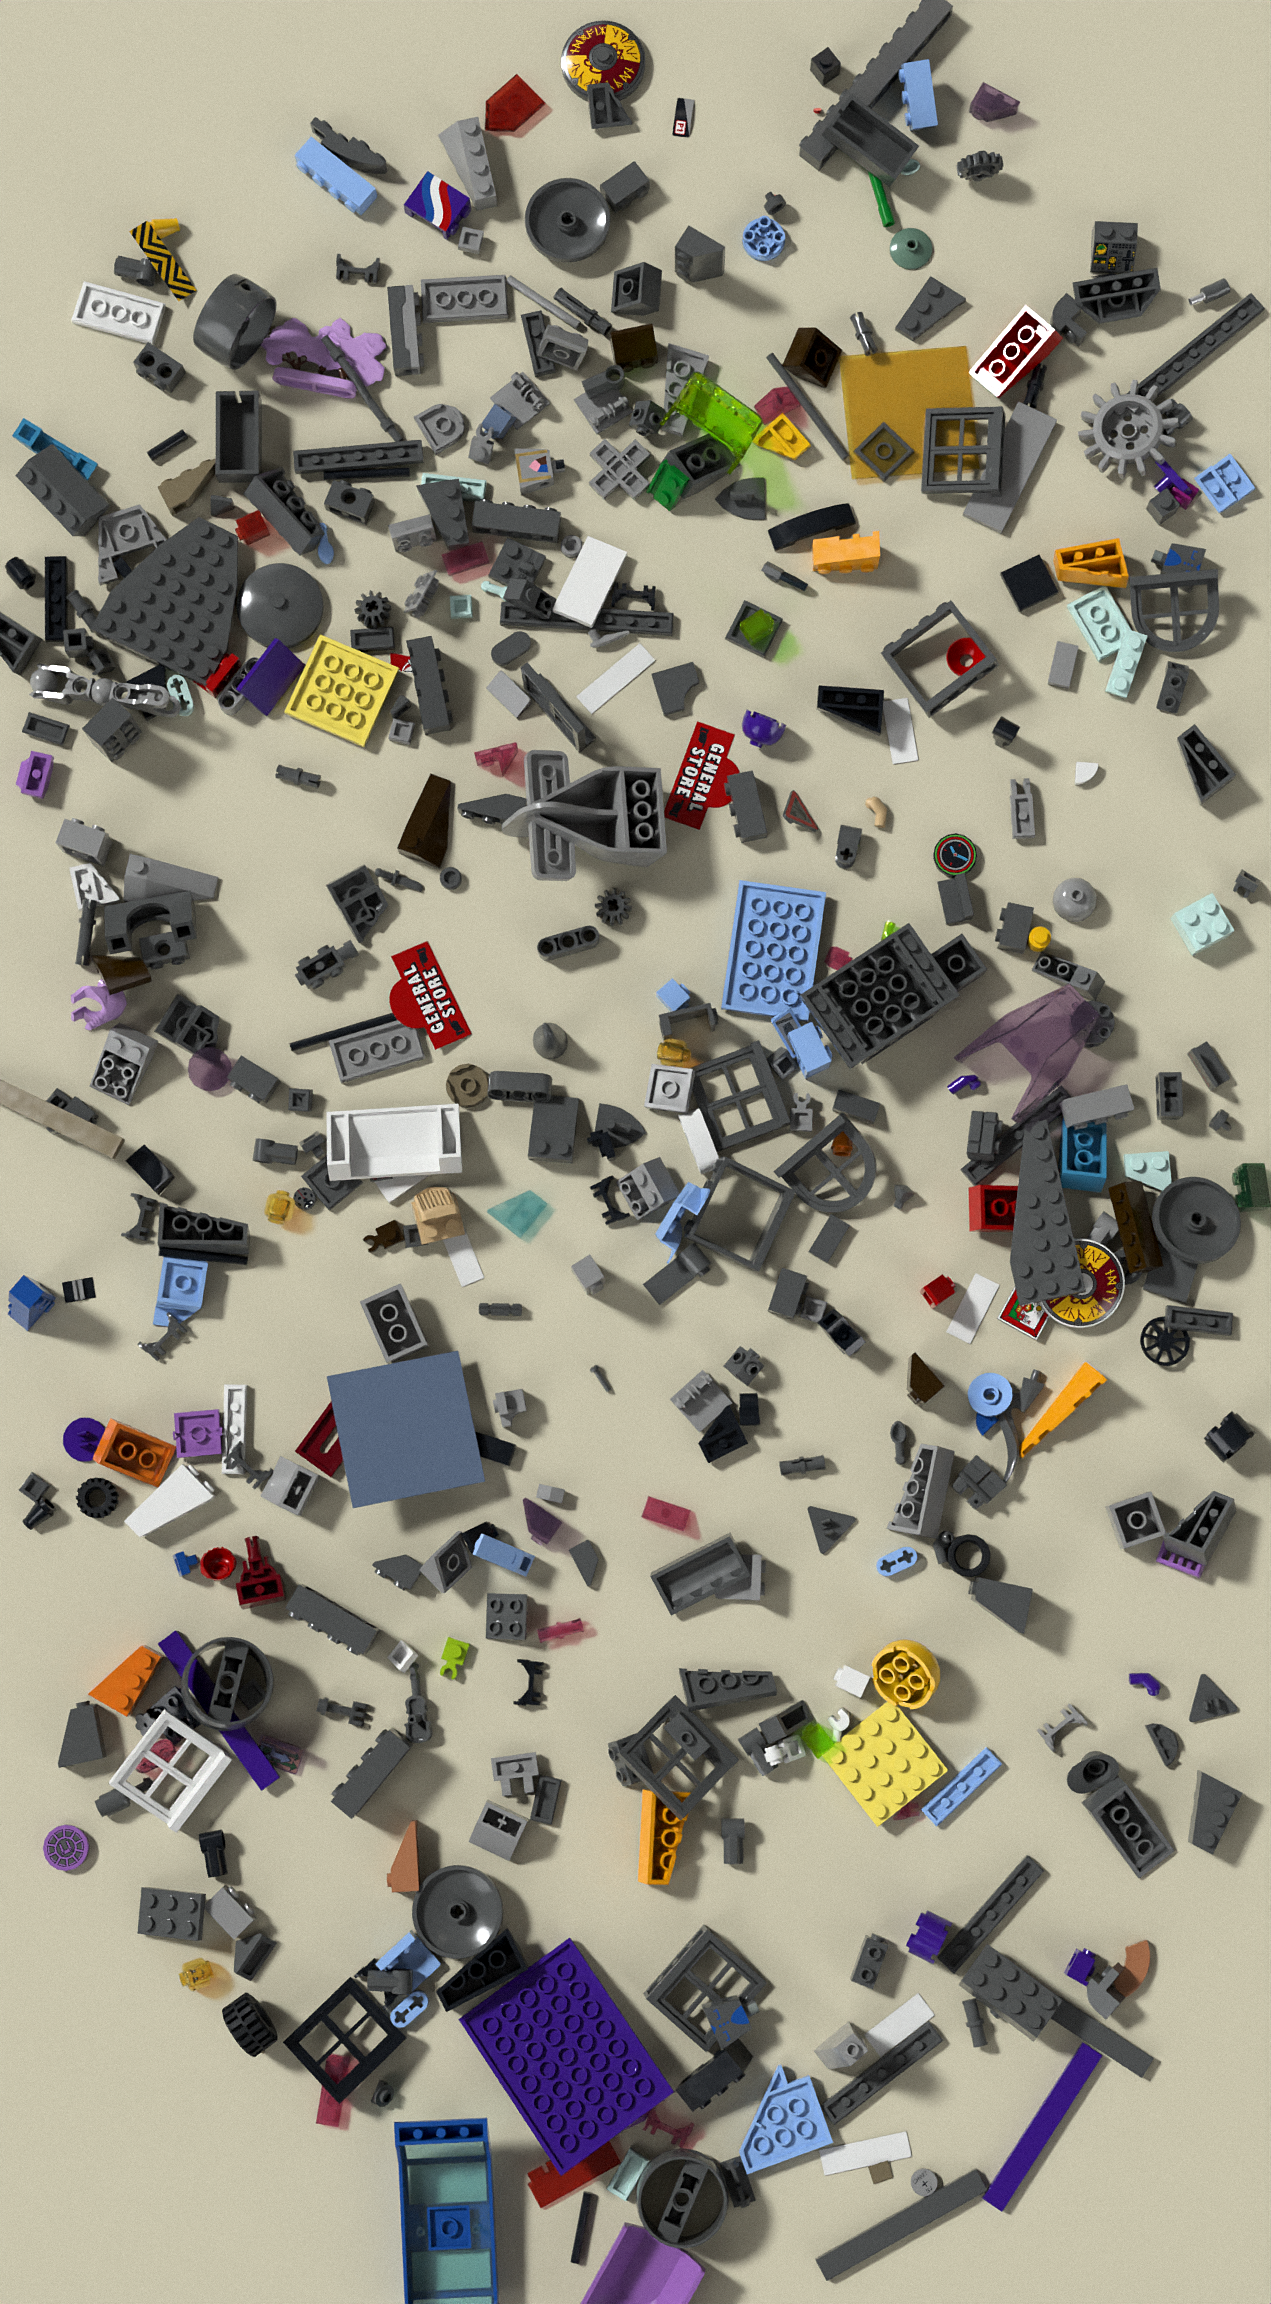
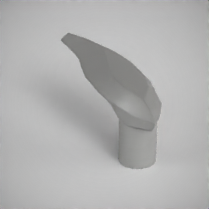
[588,628,630,648]

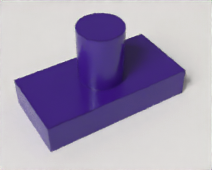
[1154,459,1192,495]

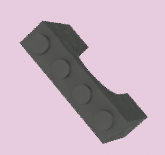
[104,890,197,954]

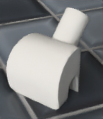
[828,1707,850,1742]

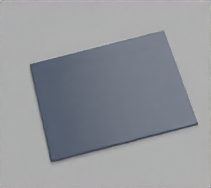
[327,1351,485,1508]

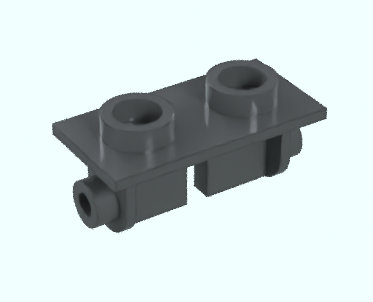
[719,2156,756,2208]

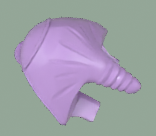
[71,979,127,1031]

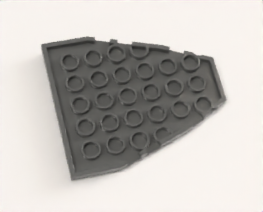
[91,517,238,687]

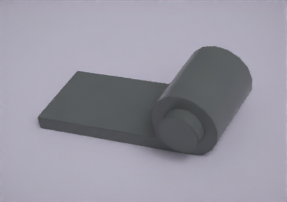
[643,1243,711,1305]

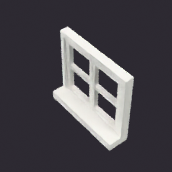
[109,1709,232,1833]

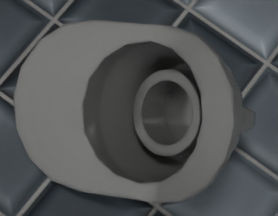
[1067,1751,1119,1794]

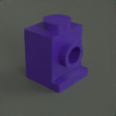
[1064,1948,1096,1987]

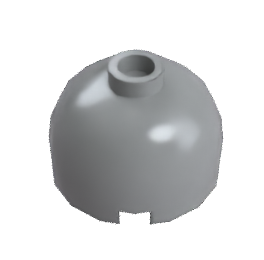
[1053,878,1097,922]

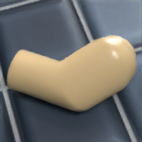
[865,796,887,828]

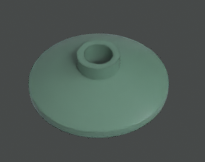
[890,228,932,270]

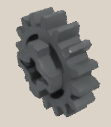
[956,151,1004,181]

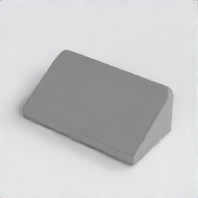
[486,670,532,718]

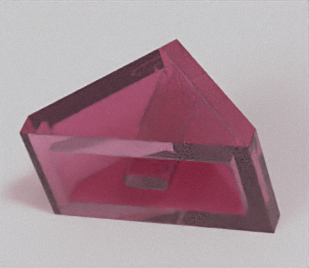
[754,387,801,425]

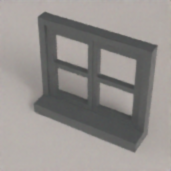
[921,406,1006,497]
[521,662,596,753]
[689,1040,790,1152]
[617,1695,739,1821]
[643,1925,767,2052]

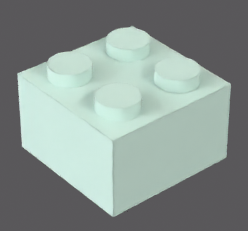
[1170,893,1234,956]

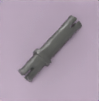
[554,287,612,336]
[75,899,97,966]

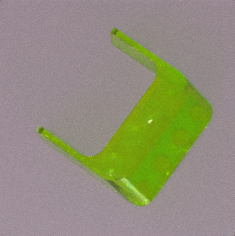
[659,372,763,475]

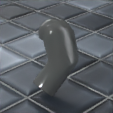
[933,1531,954,1564]

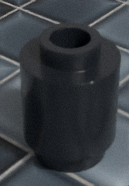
[5,557,36,589]

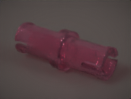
[537,1618,584,1643]

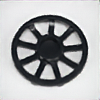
[1140,1316,1190,1366]

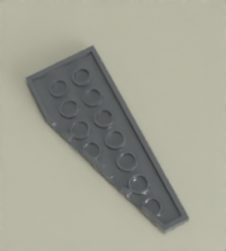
[1010,1119,1086,1306]

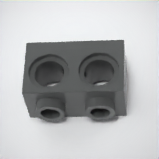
[133,342,186,393]
[1155,1072,1183,1120]

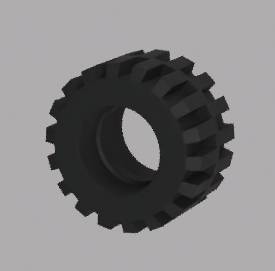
[222,1992,278,2057]

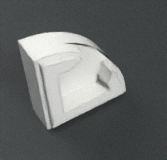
[1075,762,1099,785]

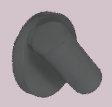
[371,2080,394,2107]

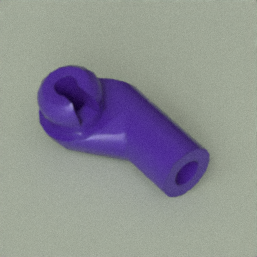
[1129,1673,1161,1696]

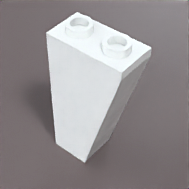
[124,1464,216,1537]

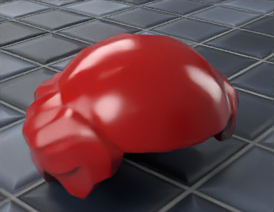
[200,1547,237,1581]

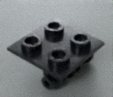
[146,1686,201,1746]

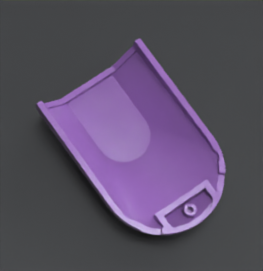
[580,2222,706,2304]

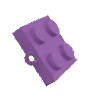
[173,1409,223,1458]

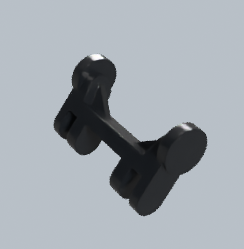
[611,582,656,611]
[590,1175,631,1225]
[513,1659,544,1705]
[354,1958,399,2010]

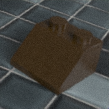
[610,323,658,373]
[782,327,842,388]
[907,1352,945,1406]

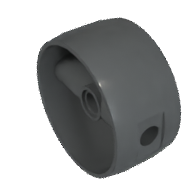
[193,274,277,370]
[181,1637,274,1731]
[636,2148,729,2248]

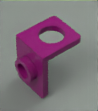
[1171,478,1199,510]

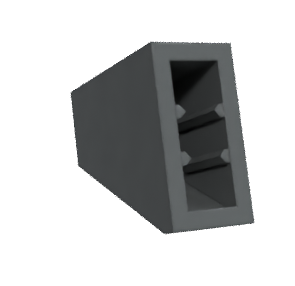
[58,1701,107,1768]

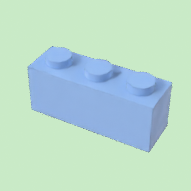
[899,59,938,131]

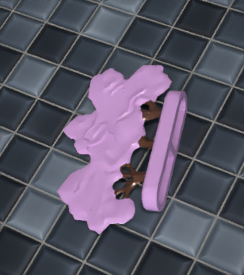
[261,318,386,399]

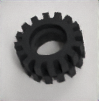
[76,1478,119,1518]

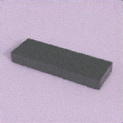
[521,310,556,377]
[1164,1305,1233,1336]

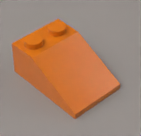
[92,1418,176,1487]

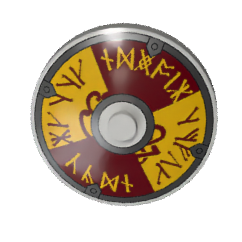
[1039,1238,1125,1328]

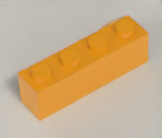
[638,1789,691,1885]

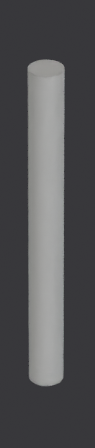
[506,275,581,329]

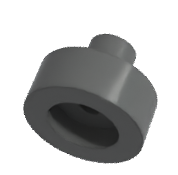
[764,192,786,215]

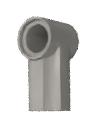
[1087,1211,1119,1246]

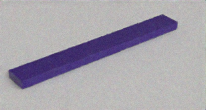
[158,1630,280,1791]
[982,2042,1102,2212]

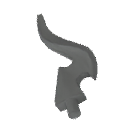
[997,1369,1044,1483]

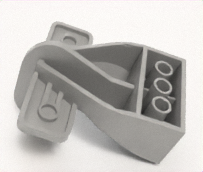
[502,750,667,881]

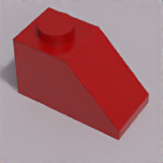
[919,1274,956,1309]

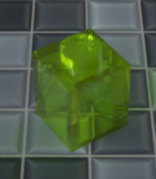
[739,609,774,646]
[800,1722,835,1759]

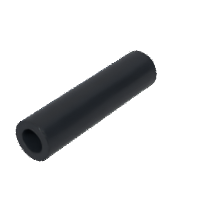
[147,429,188,461]

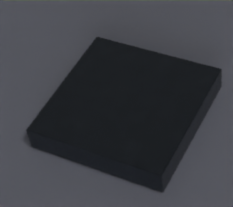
[1000,554,1058,612]

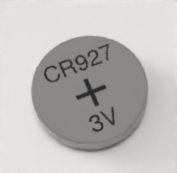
[911,2168,937,2196]

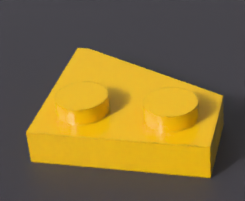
[751,413,811,460]

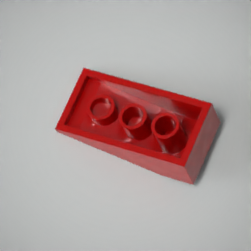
[968,305,1063,399]
[969,1185,1018,1232]

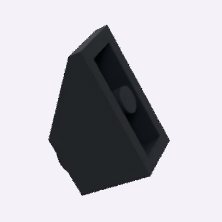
[462,1521,499,1554]

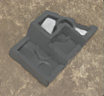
[326,865,388,943]
[154,994,219,1065]

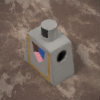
[514,448,565,495]

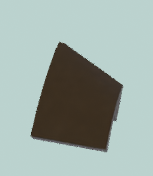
[91,955,152,995]

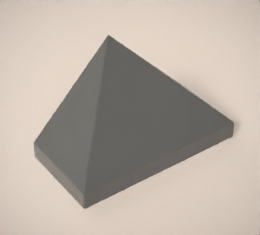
[234,1933,277,1981]

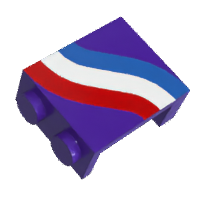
[404,171,471,240]

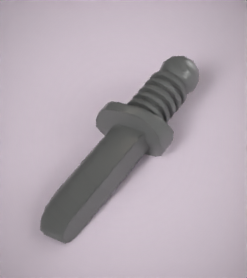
[375,868,423,892]

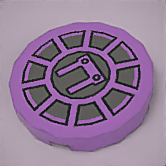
[43,1824,89,1871]

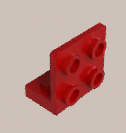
[191,653,242,699]

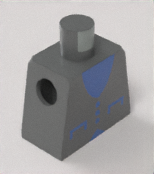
[1151,543,1206,593]
[702,1995,760,2050]

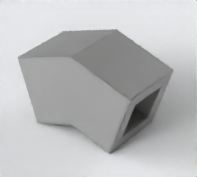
[536,1484,565,1503]

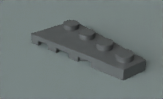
[679,1668,777,1712]

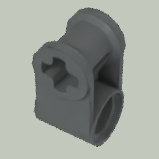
[835,825,862,869]

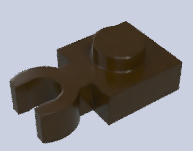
[363,1220,405,1253]

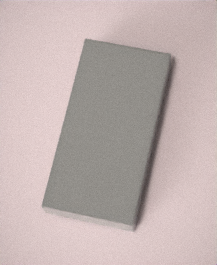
[1047,641,1078,689]

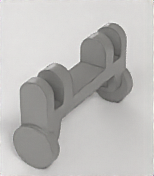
[1037,1704,1088,1752]

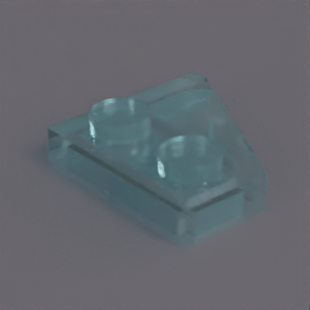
[487,1190,548,1239]

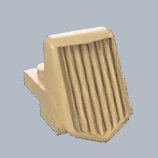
[411,1187,465,1245]

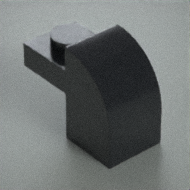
[817,1308,866,1356]

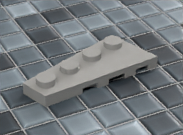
[662,343,709,437]

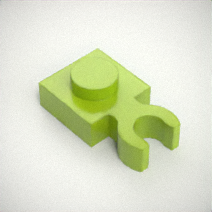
[440,1637,470,1680]

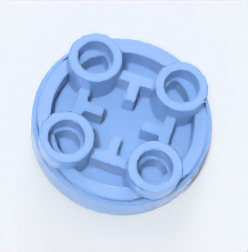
[742,216,785,261]

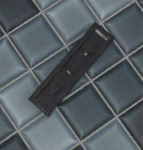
[45,556,68,642]

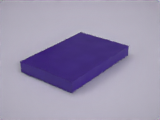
[236,638,306,716]

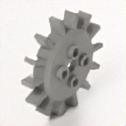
[1078,380,1179,479]

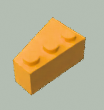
[812,531,880,574]
[1053,538,1129,588]

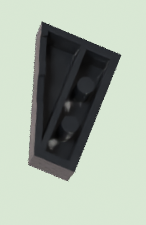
[675,2038,753,2112]

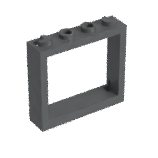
[881,600,999,718]
[684,1157,796,1271]

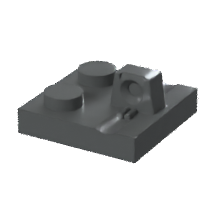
[488,537,546,586]

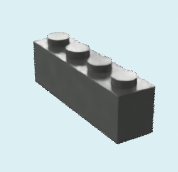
[472,499,561,543]

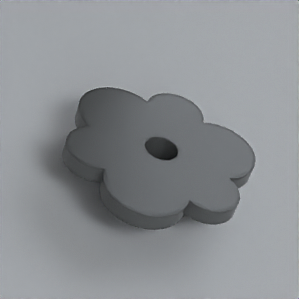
[135,1713,156,1736]

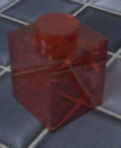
[235,510,270,546]

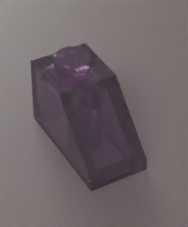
[969,82,1020,122]
[523,1497,563,1546]

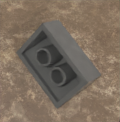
[675,225,725,282]

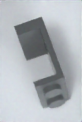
[659,1003,719,1043]

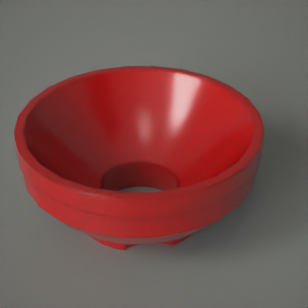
[946,638,985,676]

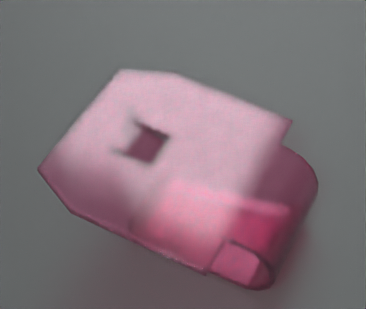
[824,947,853,970]

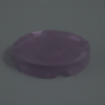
[187,1047,232,1091]

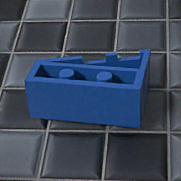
[8,1275,56,1331]

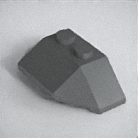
[1072,268,1161,324]

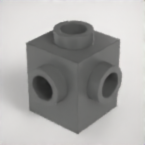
[629,400,665,436]
[723,1346,764,1386]

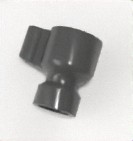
[1163,398,1193,436]

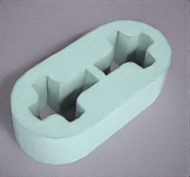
[167,675,195,716]

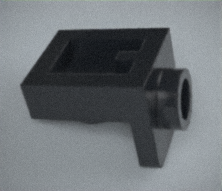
[587,1130,616,1161]

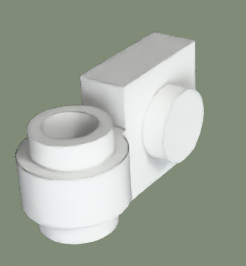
[764,1734,806,1766]

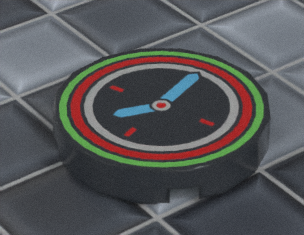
[933,833,977,878]

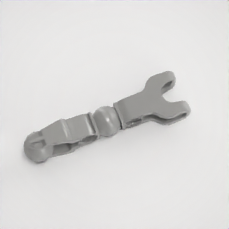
[29,663,181,718]

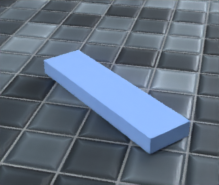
[921,1747,1002,1827]

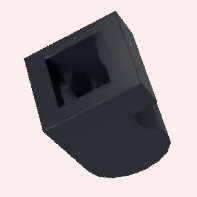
[739,1393,760,1426]

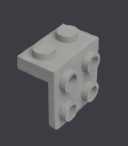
[715,1554,766,1600]

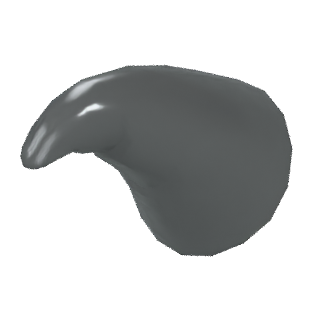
[533,1023,568,1059]

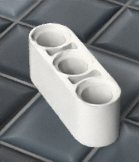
[678,1108,720,1174]

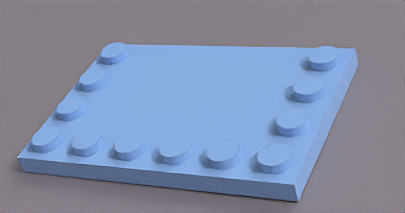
[721,880,826,1022]

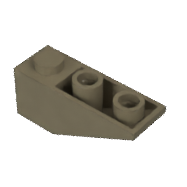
[158,459,216,516]

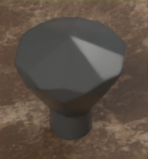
[894,1185,915,1209]

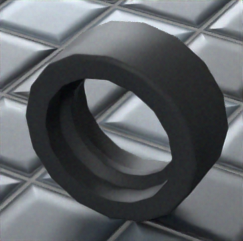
[947,1534,991,1577]

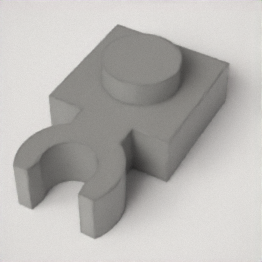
[468,423,494,464]
[790,1093,813,1132]

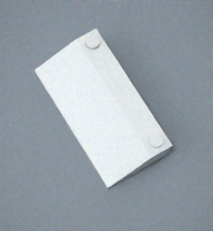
[327,1104,462,1181]

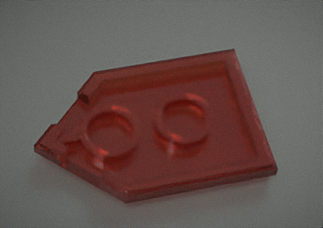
[485,74,546,132]

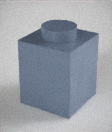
[481,404,517,439]

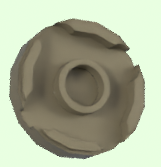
[446,1063,489,1108]

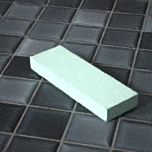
[421,473,487,502]

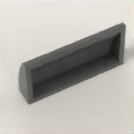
[650,1532,751,1616]

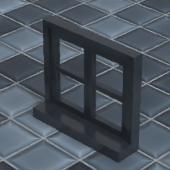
[283,1977,406,2104]

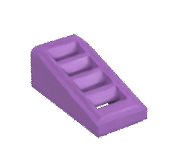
[1156,1540,1205,1579]

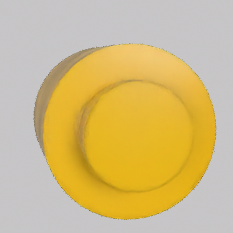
[1027,927,1051,952]

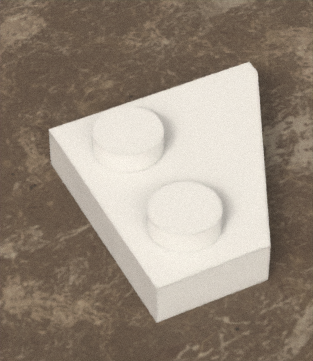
[69,863,121,911]

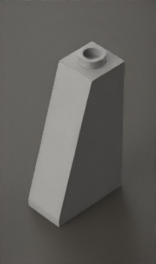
[814,2021,868,2069]

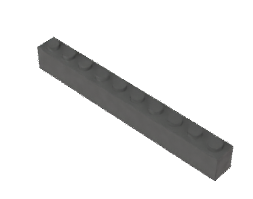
[799,0,953,171]

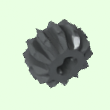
[354,590,391,628]
[595,888,632,926]

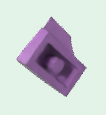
[16,751,54,799]

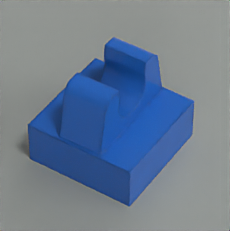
[173,1551,199,1577]

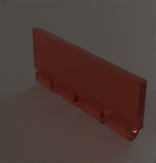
[527,2141,621,2208]

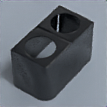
[125,1144,175,1196]

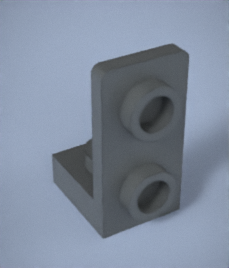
[1156,661,1189,713]

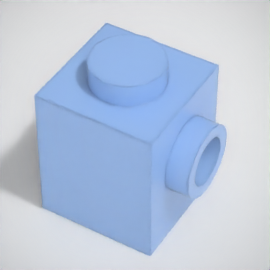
[656,978,690,1012]

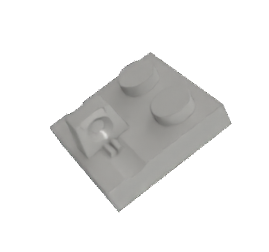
[644,1064,695,1114]

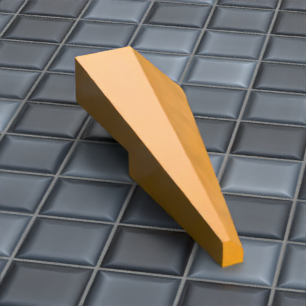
[1019,1362,1107,1459]

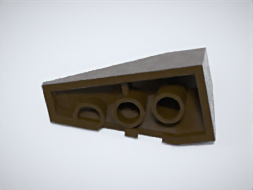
[397,773,451,869]

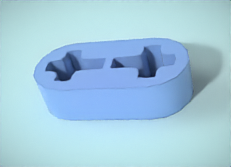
[876,1547,917,1576]
[390,1990,429,2028]

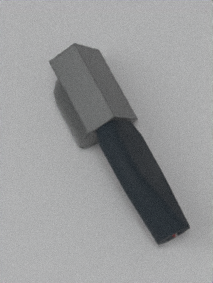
[761,561,808,591]

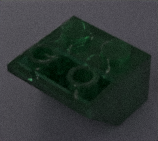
[1232,1163,1271,1213]

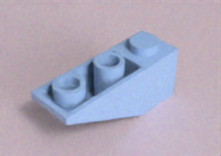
[473,1533,535,1577]

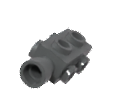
[295,940,359,989]

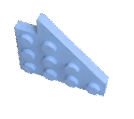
[739,2064,833,2174]

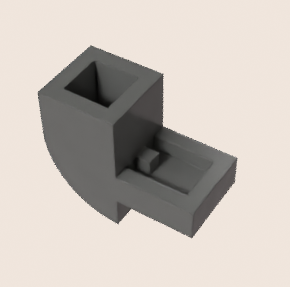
[1050,293,1087,346]
[1087,1962,1126,2019]

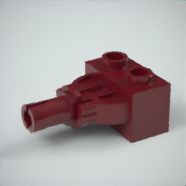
[236,1536,287,1610]

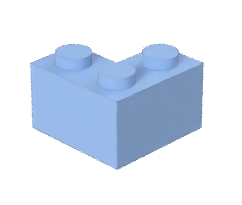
[787,1022,833,1079]

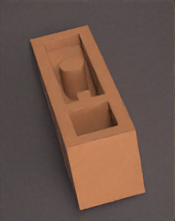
[387,1820,420,1893]

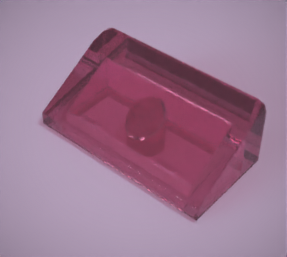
[641,1496,691,1532]

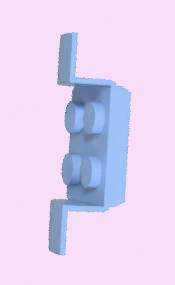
[655,1182,710,1264]
[153,1257,208,1327]

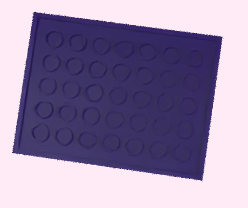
[458,1938,675,2176]

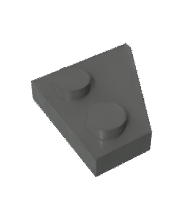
[586,82,632,129]

